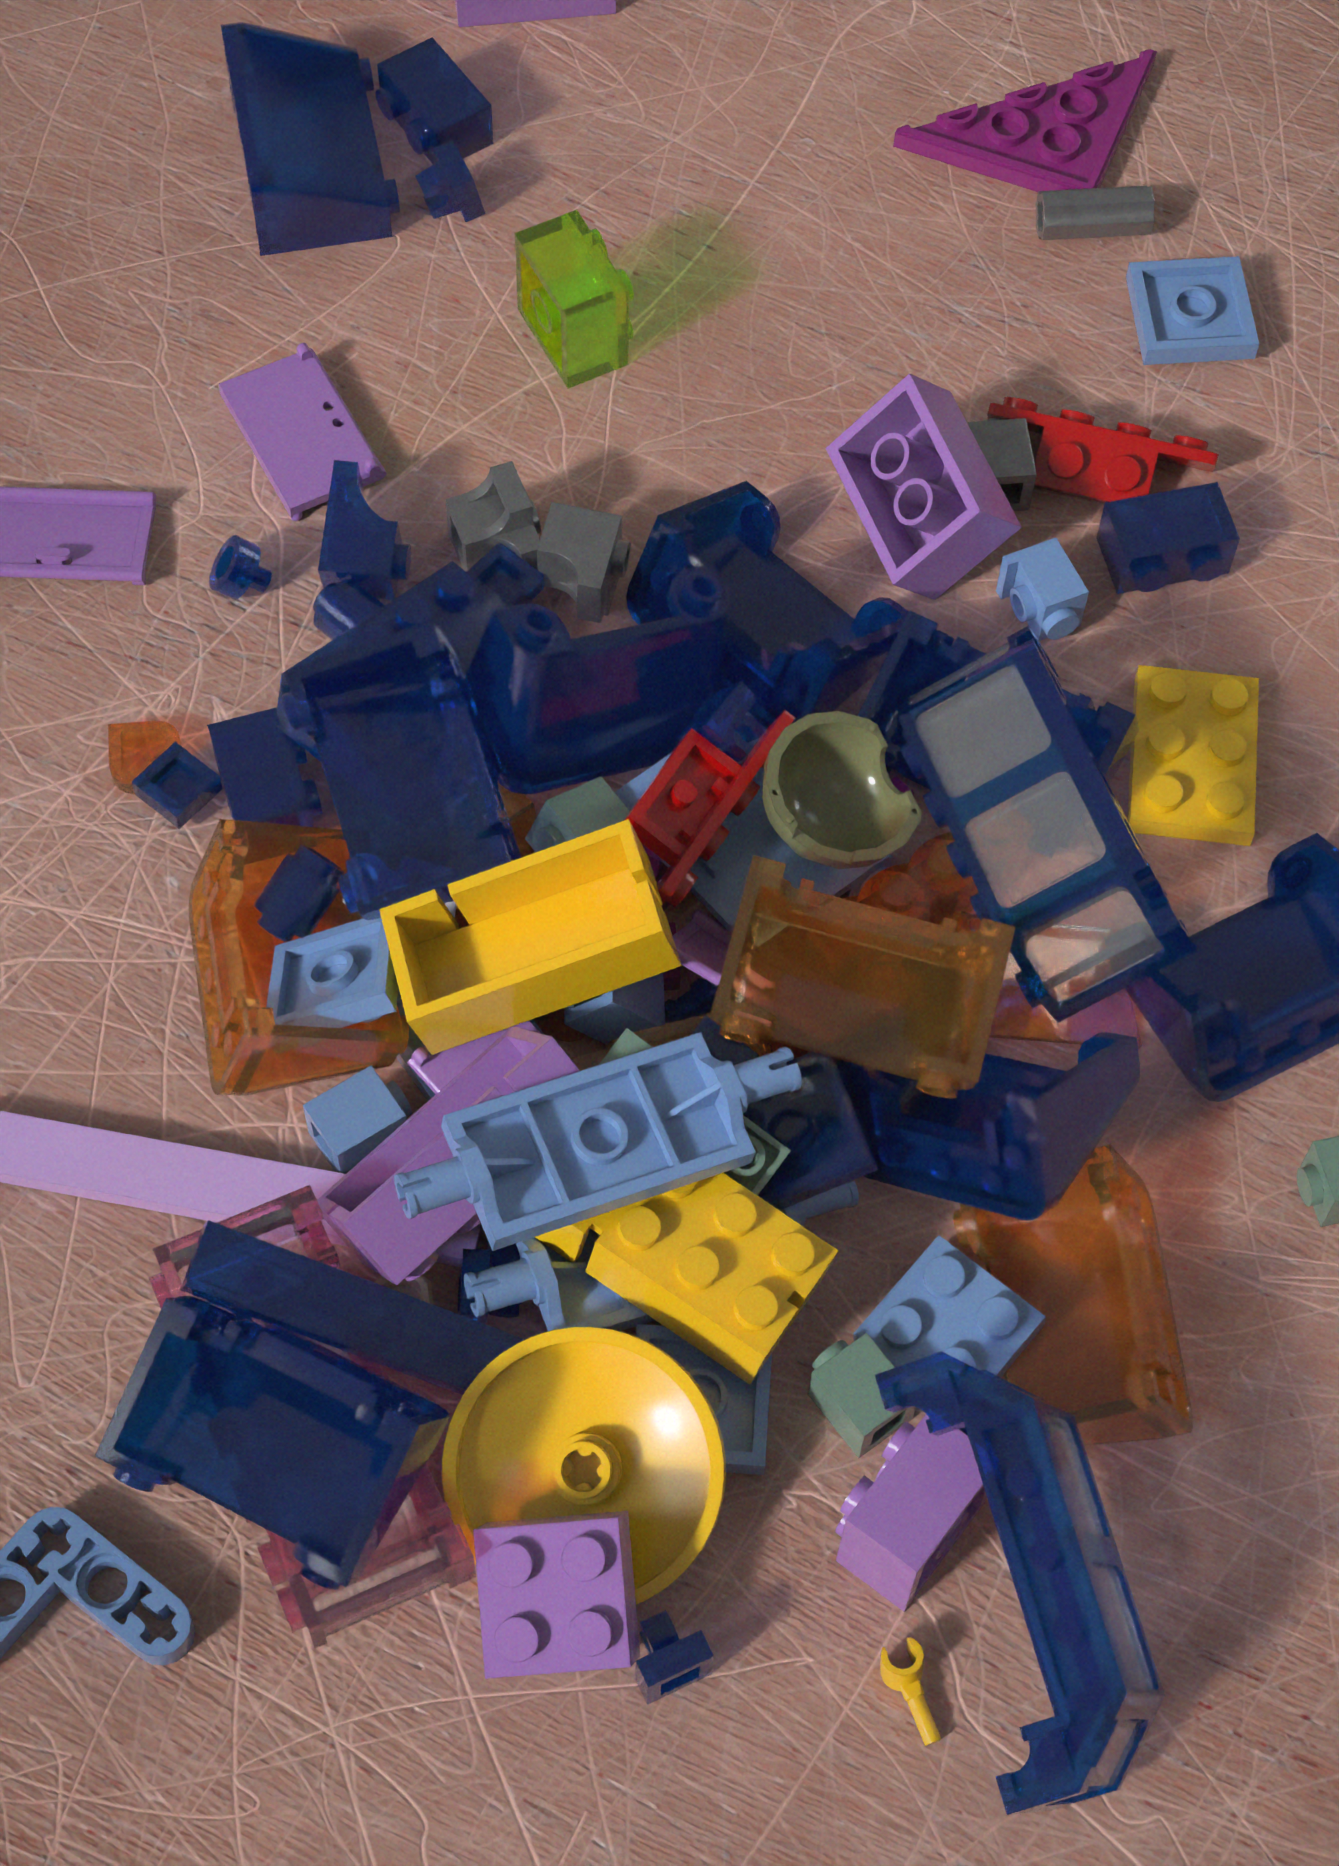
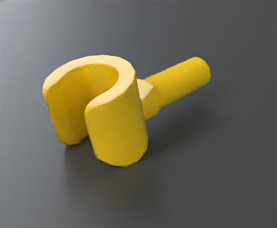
[880,1637,942,1746]

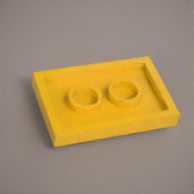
[1126,665,1259,846]

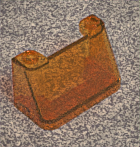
[189,819,409,1096]
[710,855,1015,1098]
[953,1144,1193,1452]

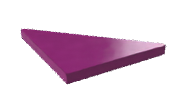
[893,49,1157,192]

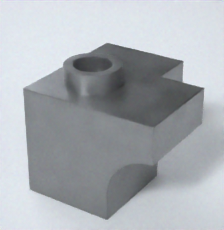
[446,461,541,589]
[537,502,631,623]

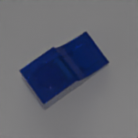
[318,460,411,600]

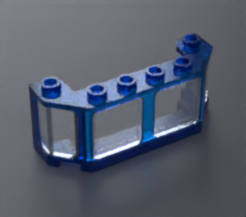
[897,625,1197,1023]
[875,1351,1165,1815]

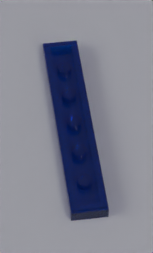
[180,1220,526,1395]

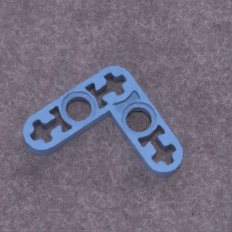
[0,1507,195,1666]

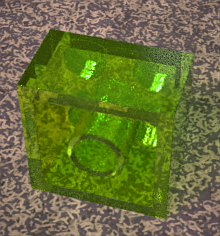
[515,210,634,389]

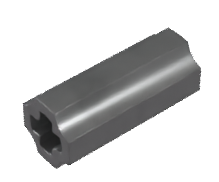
[1036,186,1155,240]

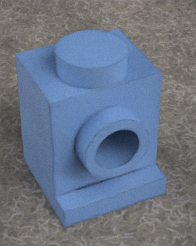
[996,538,1089,641]

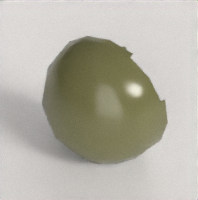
[762,711,922,870]

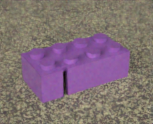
[312,1026,580,1286]

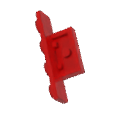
[987,397,1219,512]
[623,710,795,908]

